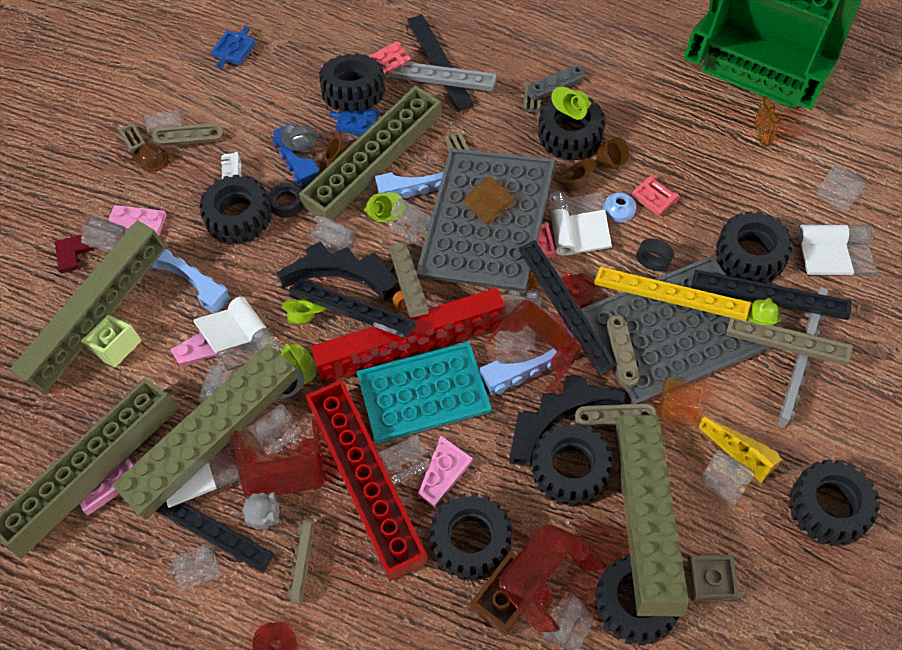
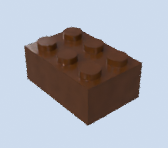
[470,551,546,637]

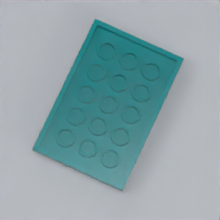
[356,342,492,444]

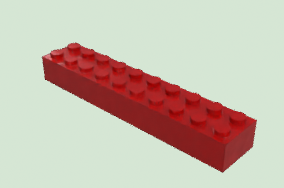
[310,287,505,384]
[305,380,428,582]

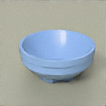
[603,192,636,222]

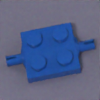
[211,26,256,69]
[330,108,380,136]

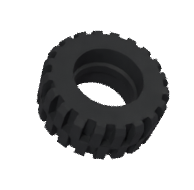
[319,53,385,113]
[538,97,605,160]
[199,175,272,244]
[715,211,793,283]
[532,423,613,507]
[789,459,880,547]
[429,493,512,581]
[595,554,680,646]

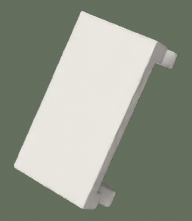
[221,152,241,179]

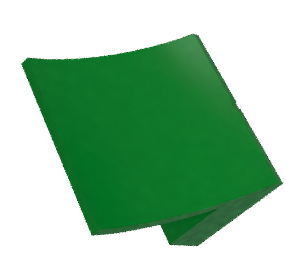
[683,0,862,110]

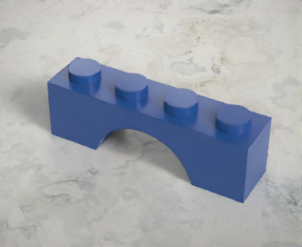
[272,123,320,189]

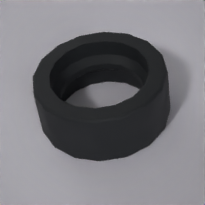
[269,183,303,218]
[636,238,674,272]

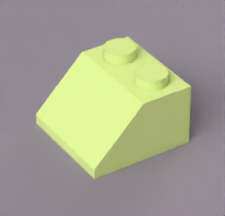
[81,315,142,367]

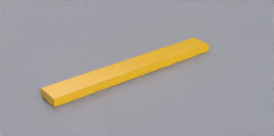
[595,267,751,321]

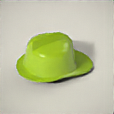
[552,87,591,120]
[364,192,405,222]
[747,298,783,326]
[282,300,327,324]
[281,343,317,385]

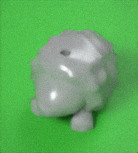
[242,492,279,530]

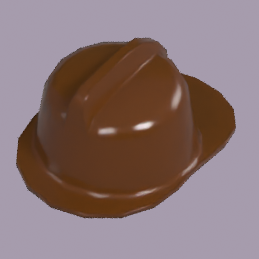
[319,132,351,171]
[595,137,629,168]
[132,143,169,172]
[558,159,597,194]

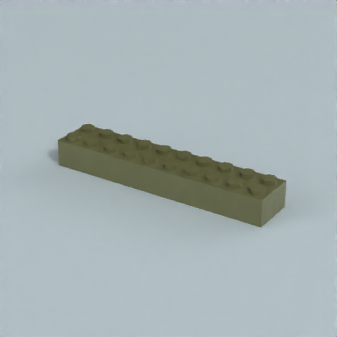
[299,86,442,224]
[10,220,167,395]
[111,343,299,520]
[0,378,179,559]
[615,415,689,616]

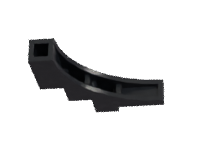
[276,241,400,302]
[510,375,625,467]

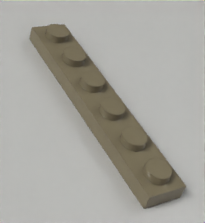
[388,242,429,318]
[726,318,853,366]

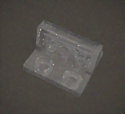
[816,163,867,212]
[503,290,543,319]
[699,450,755,505]
[170,544,222,592]
[542,595,594,650]

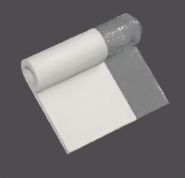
[548,191,612,256]
[798,225,877,275]
[194,297,280,371]
[167,443,240,508]

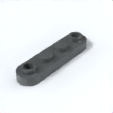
[528,66,585,100]

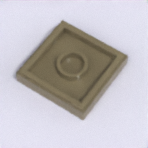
[689,555,739,601]

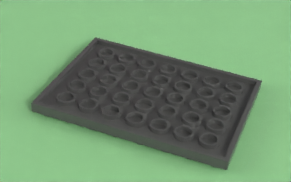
[416,148,556,292]
[581,255,772,404]

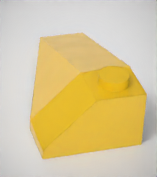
[698,416,783,483]

